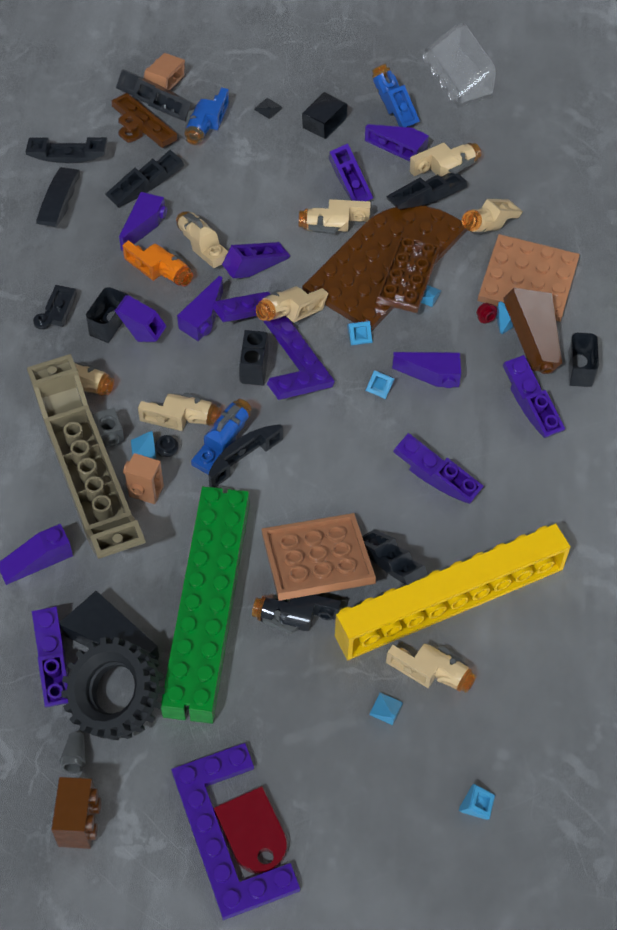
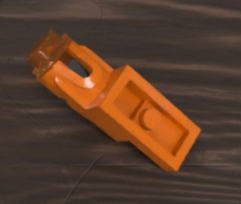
[122,240,193,287]

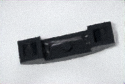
[25,137,108,163]
[208,424,283,488]

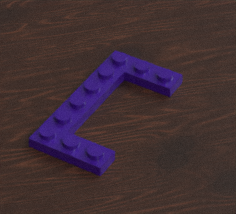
[213,291,335,400]
[171,743,300,921]

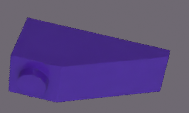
[365,124,429,161]
[328,144,373,202]
[119,192,167,251]
[222,242,290,279]
[177,276,223,341]
[392,352,461,388]
[0,524,73,585]

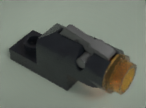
[252,595,341,634]

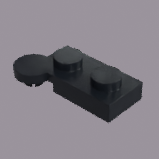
[33,285,77,329]

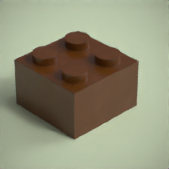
[51,777,101,849]

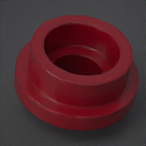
[476,303,497,324]

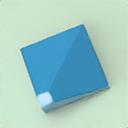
[421,285,441,307]
[496,301,513,334]
[347,321,373,345]
[365,370,395,399]
[131,431,156,459]
[370,693,403,725]
[459,784,495,820]

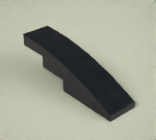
[116,69,191,121]
[105,150,185,208]
[36,167,80,227]
[387,173,467,209]
[362,529,428,585]

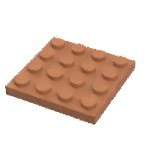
[478,234,580,322]
[261,513,376,601]

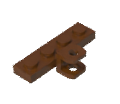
[112,93,177,148]

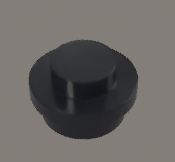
[155,435,178,457]

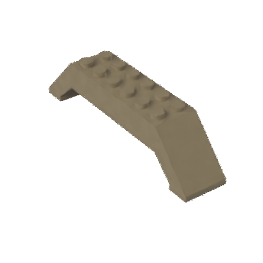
[27,354,146,559]

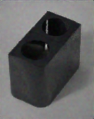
[302,92,348,139]
[86,287,128,343]
[239,330,269,386]
[568,332,599,387]

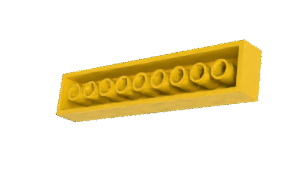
[335,524,571,661]

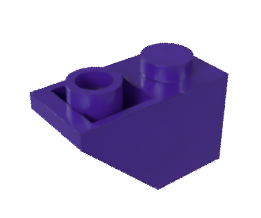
[115,295,167,342]

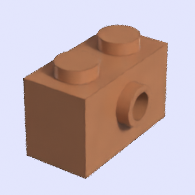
[144,53,185,90]
[123,453,164,504]

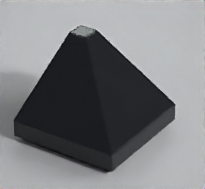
[255,98,282,119]

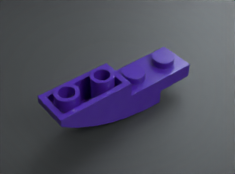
[502,355,565,438]
[393,433,484,504]
[32,607,68,708]

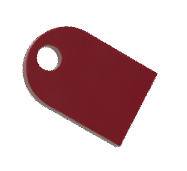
[214,786,287,874]

